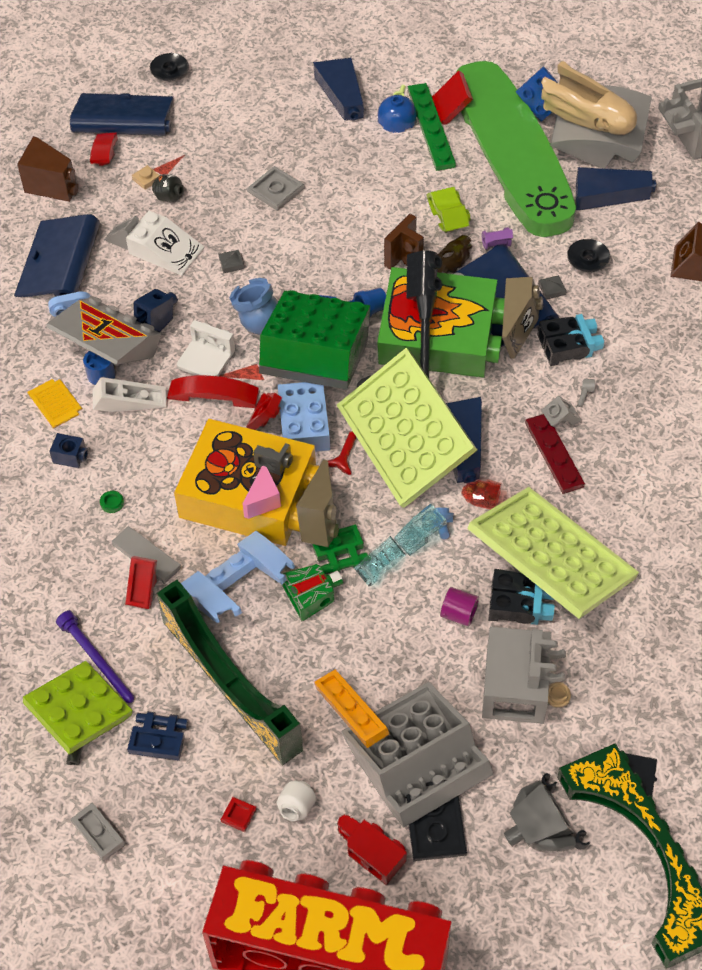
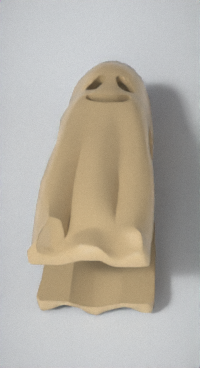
[541,61,637,135]

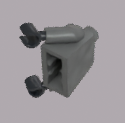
[504,773,591,852]

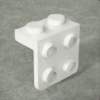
[177,320,235,376]

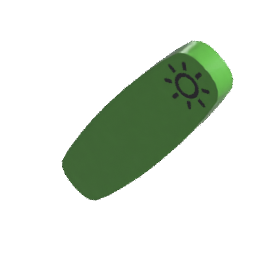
[456,61,576,237]

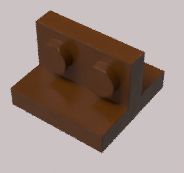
[384,214,424,270]

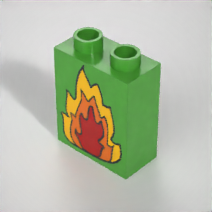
[377,267,505,378]

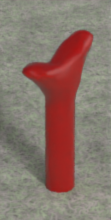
[328,431,357,475]

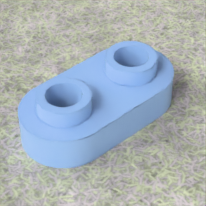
[48,291,90,317]

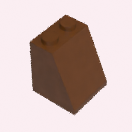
[17,136,78,202]
[670,222,702,281]

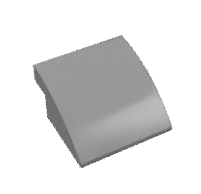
[550,85,652,169]
[341,682,493,828]

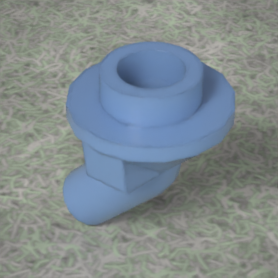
[430,508,454,539]

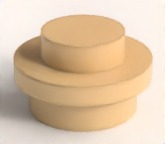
[548,682,571,708]

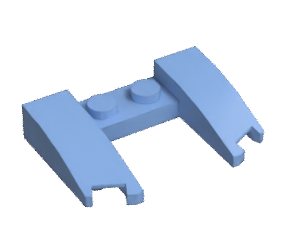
[181,531,295,623]

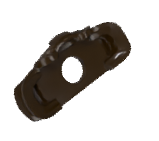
[437,235,473,274]

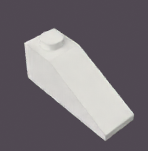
[92,377,167,412]

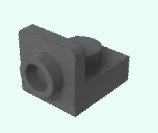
[254,443,293,476]

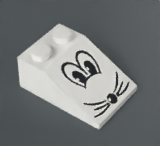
[126,211,204,276]

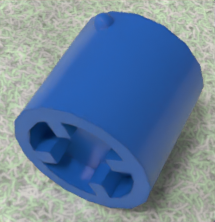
[83,351,116,385]

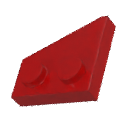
[246,393,282,430]

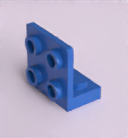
[515,67,558,122]

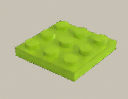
[23,661,133,755]

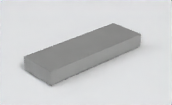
[112,526,181,584]

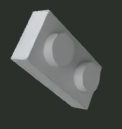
[71,803,125,862]

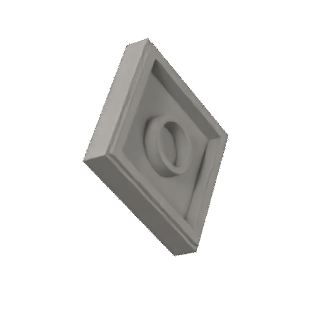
[247,166,305,211]

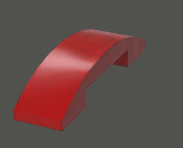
[167,375,259,408]

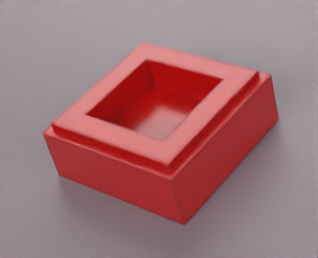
[220,796,257,832]

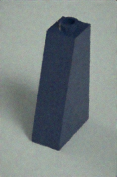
[313,57,364,121]
[575,167,656,210]
[446,397,482,484]

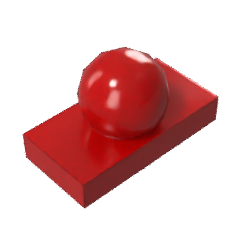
[125,556,157,609]

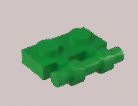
[311,524,369,574]

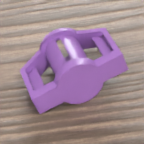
[482,227,514,250]

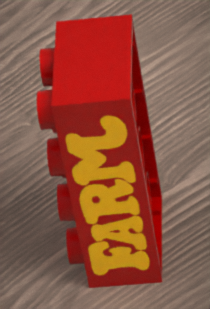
[202,860,452,970]

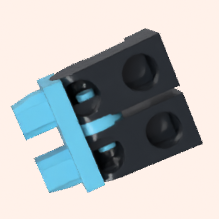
[537,314,604,367]
[488,569,555,625]

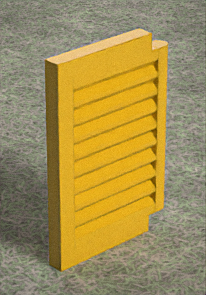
[27,379,83,429]

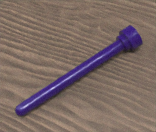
[56,610,135,704]

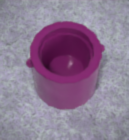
[440,587,479,627]

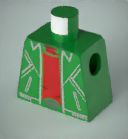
[282,564,343,621]

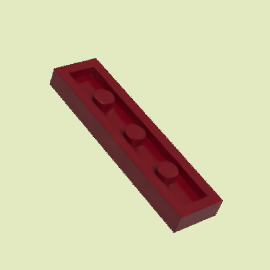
[525,414,585,494]

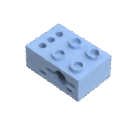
[278,382,330,452]

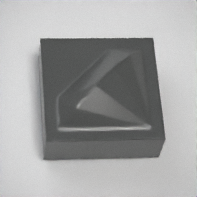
[218,250,244,274]
[538,275,567,300]

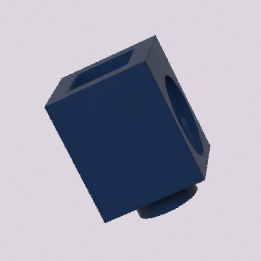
[49,433,88,468]

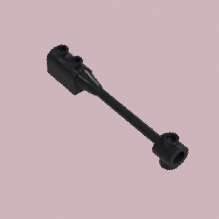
[406,251,442,378]

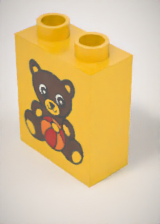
[174,418,319,546]

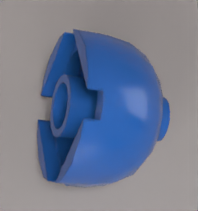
[378,95,416,133]

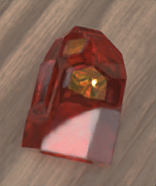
[461,479,502,510]

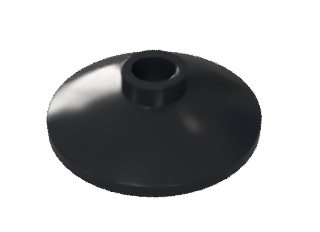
[150,53,188,81]
[567,239,610,272]

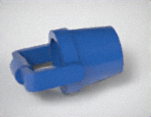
[348,288,386,317]

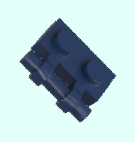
[127,711,188,761]

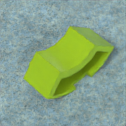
[426,186,471,232]

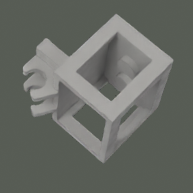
[658,78,702,160]
[482,627,566,724]

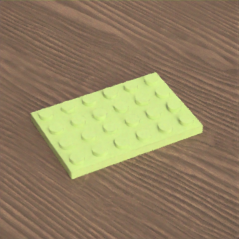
[337,348,477,508]
[467,487,639,619]

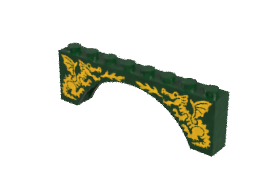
[156,580,303,766]
[557,743,702,969]

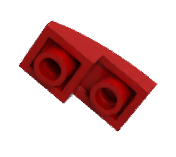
[90,132,118,166]

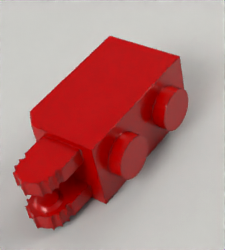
[337,814,407,885]

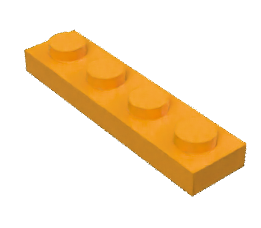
[314,669,389,748]

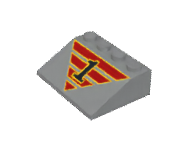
[46,296,161,365]

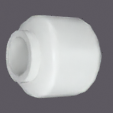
[277,781,316,821]

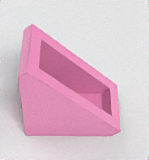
[243,466,281,519]

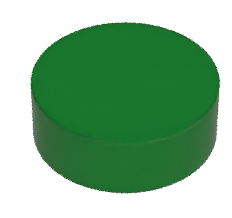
[100,490,124,513]

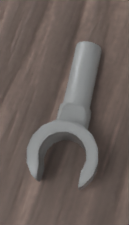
[577,379,595,407]

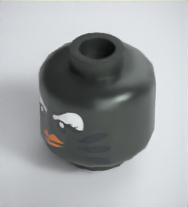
[152,174,184,203]

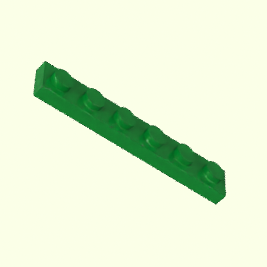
[407,83,456,171]

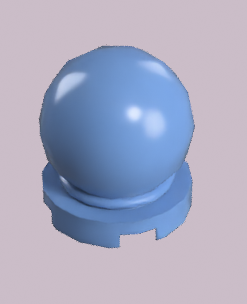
[229,278,278,335]

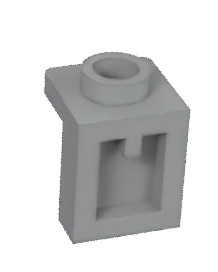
[542,396,582,427]

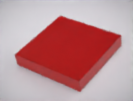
[432,70,473,125]

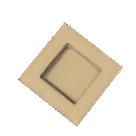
[132,165,159,190]

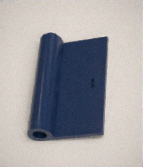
[70,93,174,136]
[14,214,100,298]
[453,244,559,347]

